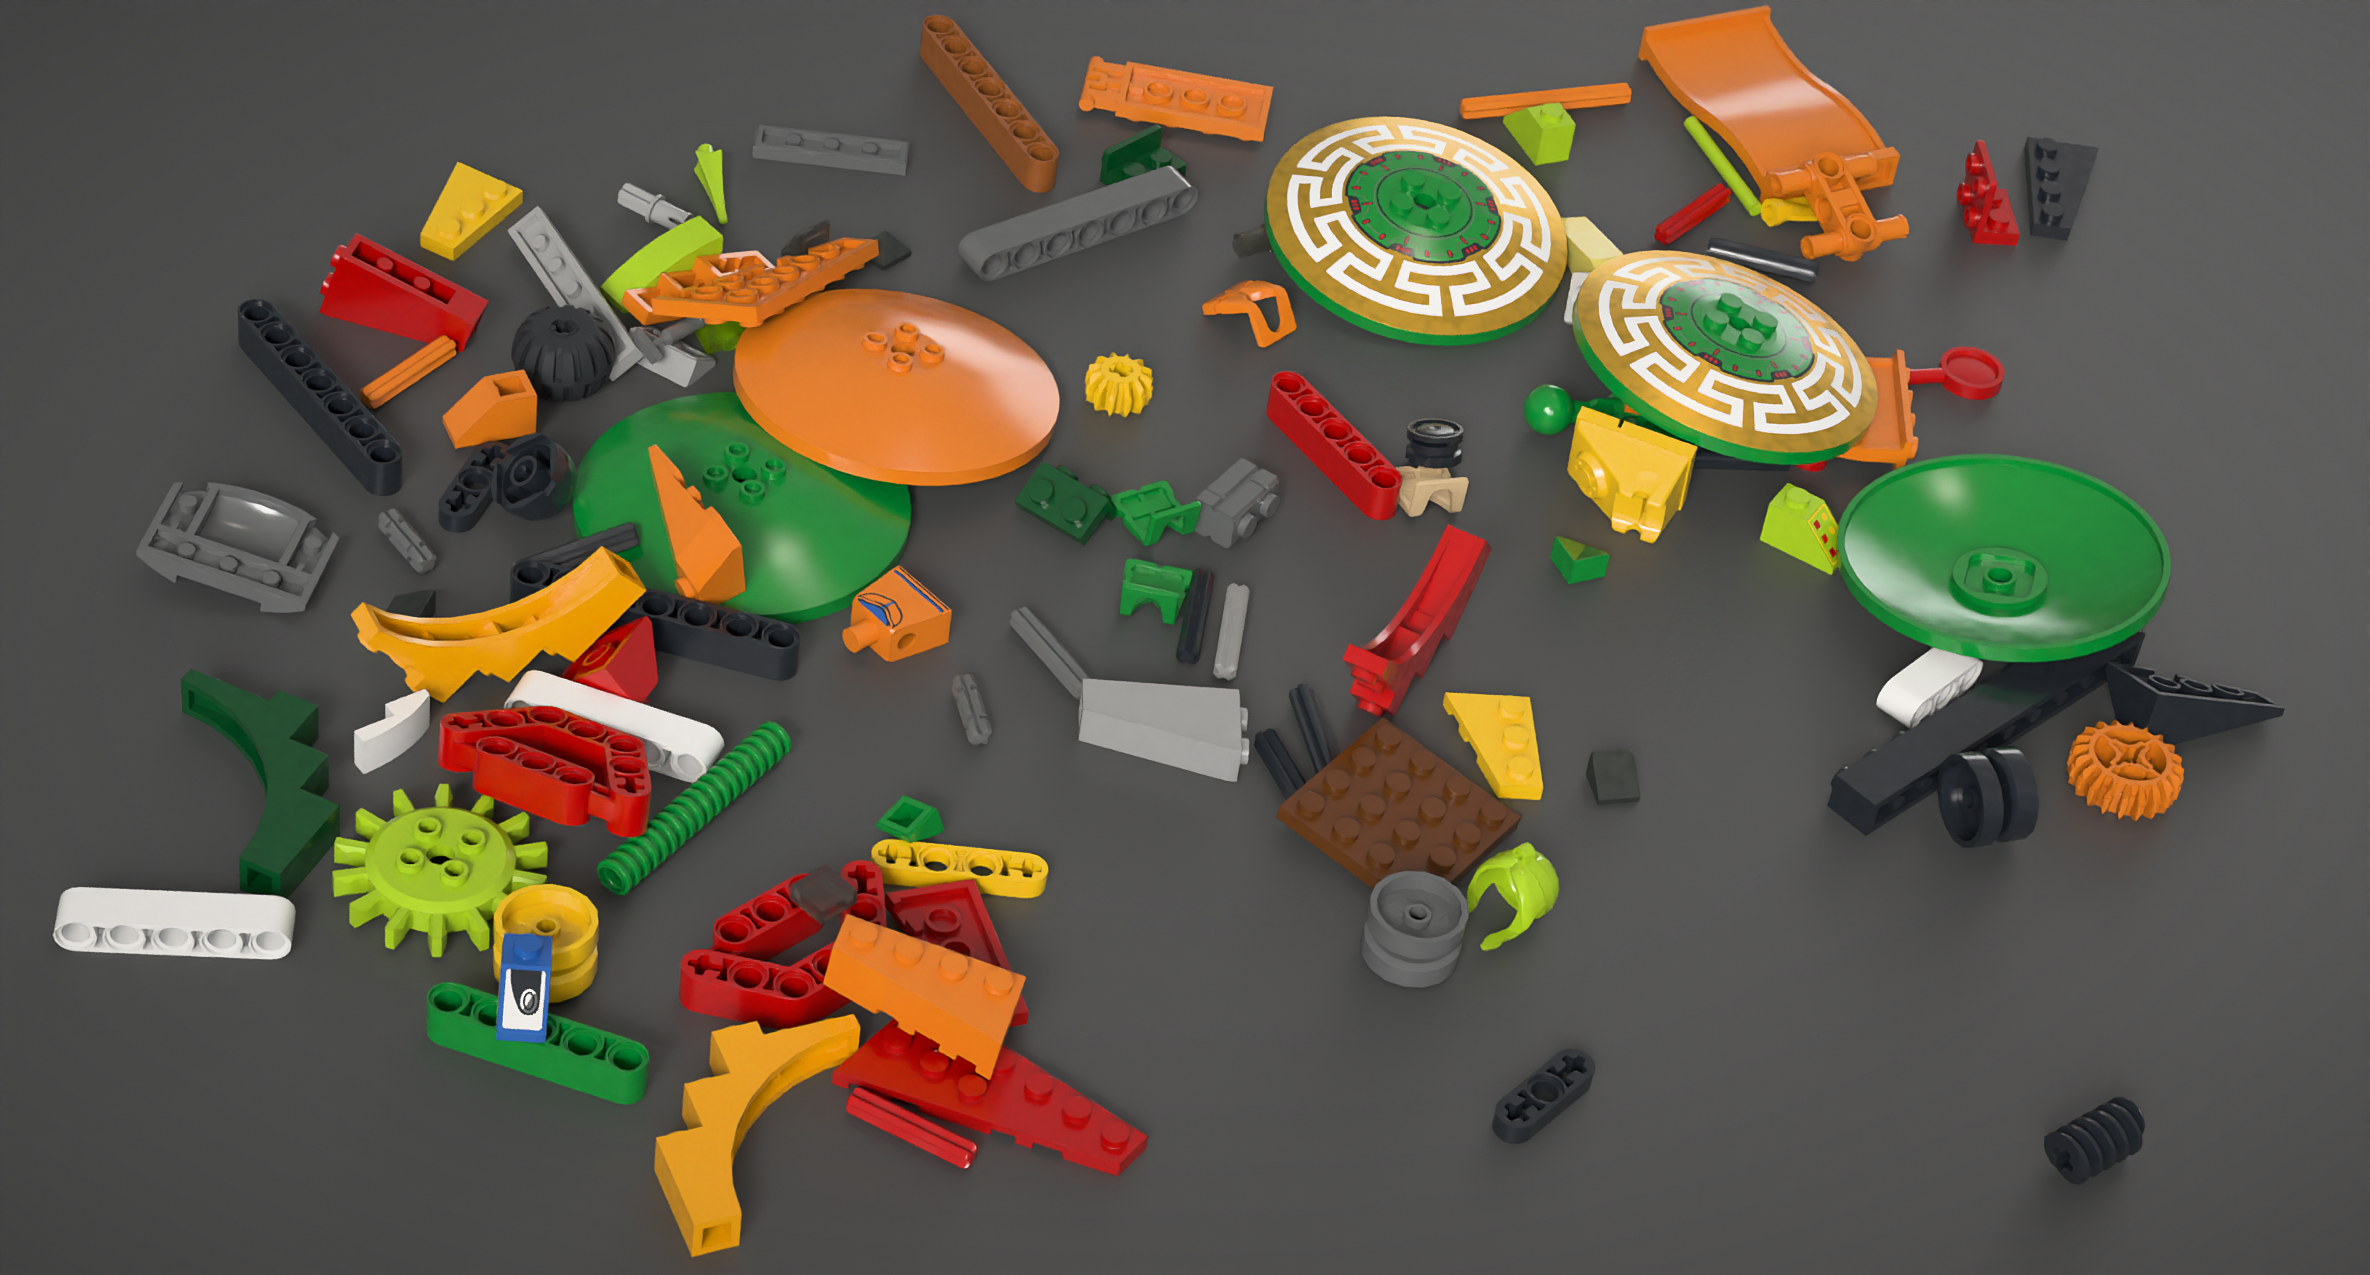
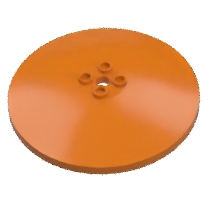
[732,289,1060,486]

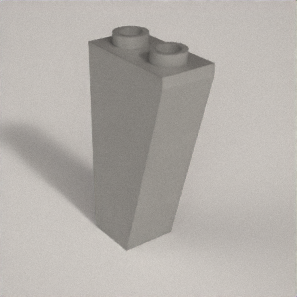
[1078,678,1249,782]

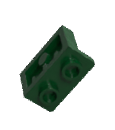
[1100,124,1187,186]

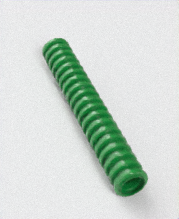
[597,721,792,895]

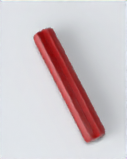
[1653,183,1732,245]
[846,1087,978,1169]

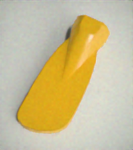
[1761,196,1818,227]

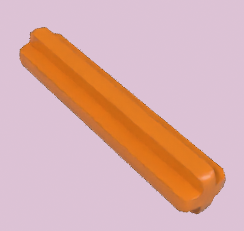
[360,335,457,410]

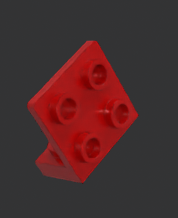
[1957,140,2020,246]

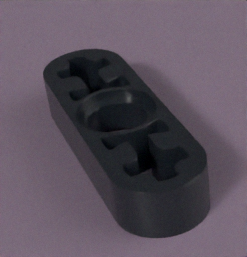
[438,441,510,533]
[1492,1049,1595,1144]

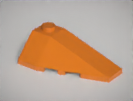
[648,444,746,605]

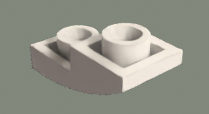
[354,689,430,774]

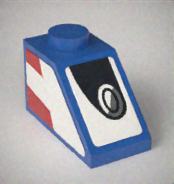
[496,933,552,1043]

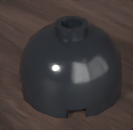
[490,432,577,521]

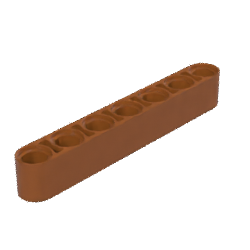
[920,15,1059,193]

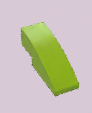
[600,215,723,314]

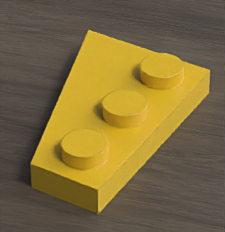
[420,162,523,261]
[1443,692,1543,800]

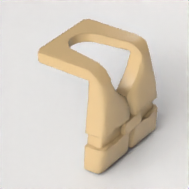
[1395,466,1469,517]

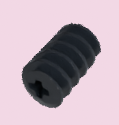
[2044,1097,2145,1185]

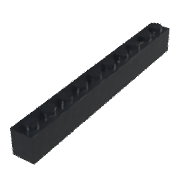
[1827,630,2146,836]

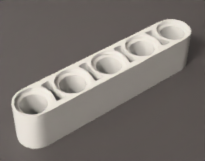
[504,670,724,783]
[53,887,296,959]

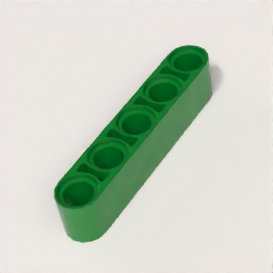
[426,982,649,1105]

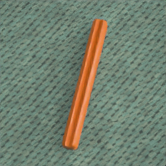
[1459,83,1632,120]

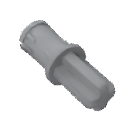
[618,183,694,230]

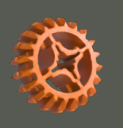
[2066,719,2184,821]

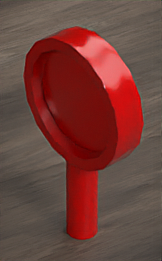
[1908,346,2005,400]

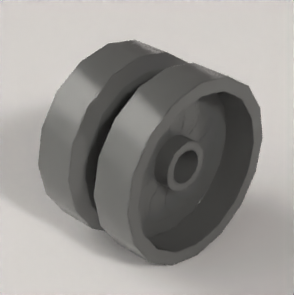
[1360,871,1469,988]

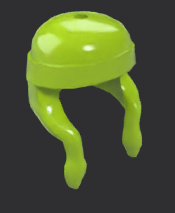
[1466,842,1560,951]

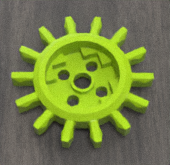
[332,784,548,957]

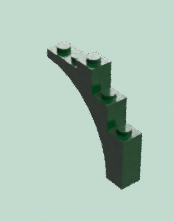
[181,669,340,899]

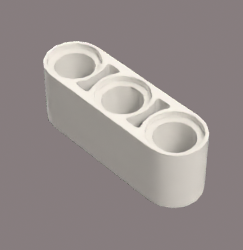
[1876,647,1983,729]

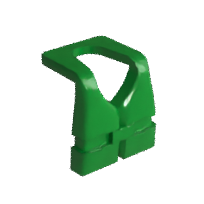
[1110,480,1202,547]
[1119,558,1193,625]

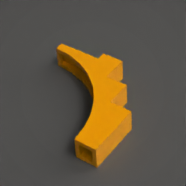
[351,546,647,703]
[654,1014,860,1257]

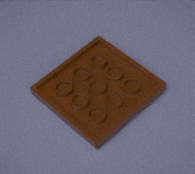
[1276,717,1521,889]

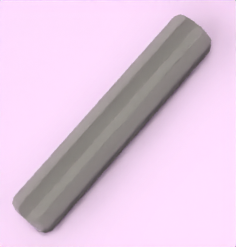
[1213,583,1250,681]

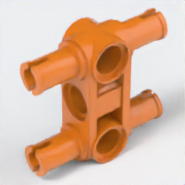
[1769,151,1909,261]

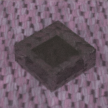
[790,864,857,925]

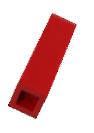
[319,233,489,352]

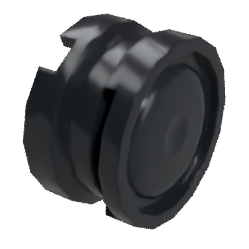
[1405,418,1464,469]

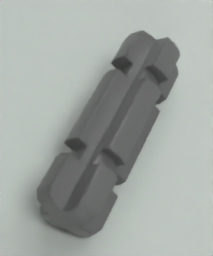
[378,508,437,574]
[952,673,992,746]

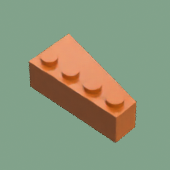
[823,914,1026,1080]

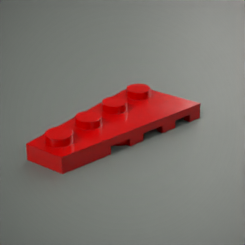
[885,879,1029,1027]

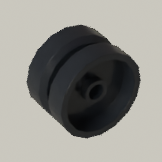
[1937,746,2039,848]

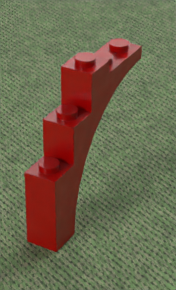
[1342,525,1492,718]

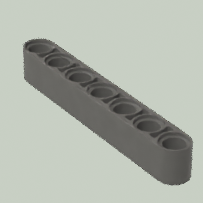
[958,166,1199,282]

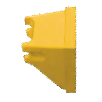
[1567,406,1697,544]

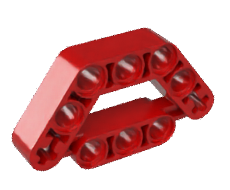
[437,706,652,837]
[679,860,887,1030]

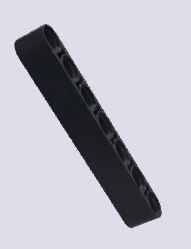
[238,299,403,496]
[510,559,801,681]

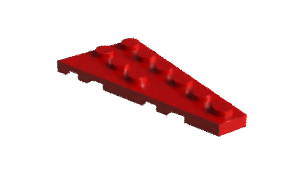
[832,1018,1148,1176]

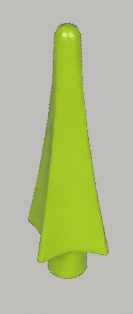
[694,144,728,225]

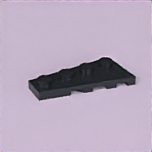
[2024,137,2099,241]

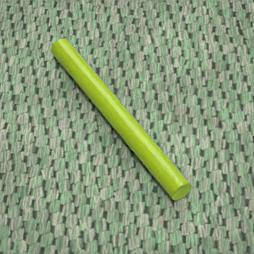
[1684,116,1762,216]

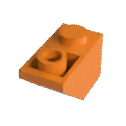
[443,369,537,449]

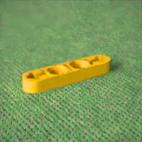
[870,839,1048,898]

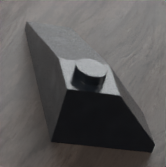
[2105,662,2285,745]

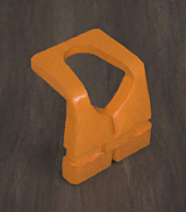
[1202,280,1297,347]

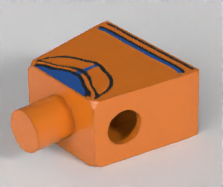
[842,565,952,662]

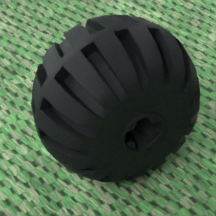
[511,305,615,402]

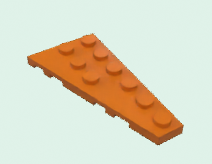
[651,237,879,327]

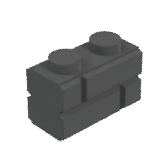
[1193,458,1280,548]

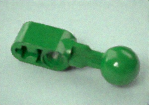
[1523,384,1681,440]

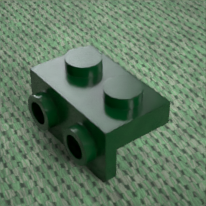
[1014,461,1116,546]

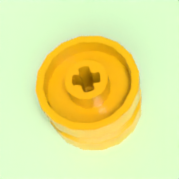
[493,884,599,1003]

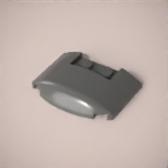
[136,482,339,613]

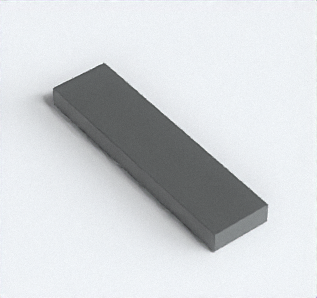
[752,124,910,176]

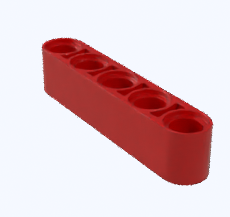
[1266,371,1403,520]

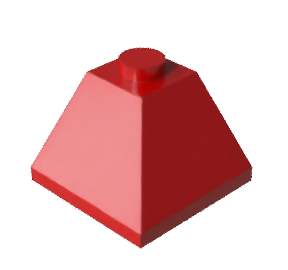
[560,615,658,705]

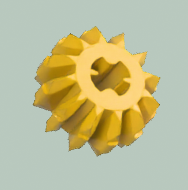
[1085,352,1153,418]

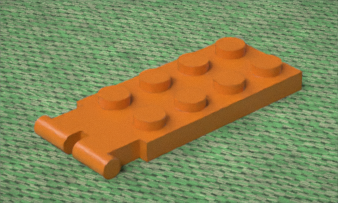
[1079,56,1273,142]

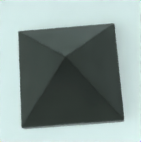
[869,230,912,271]

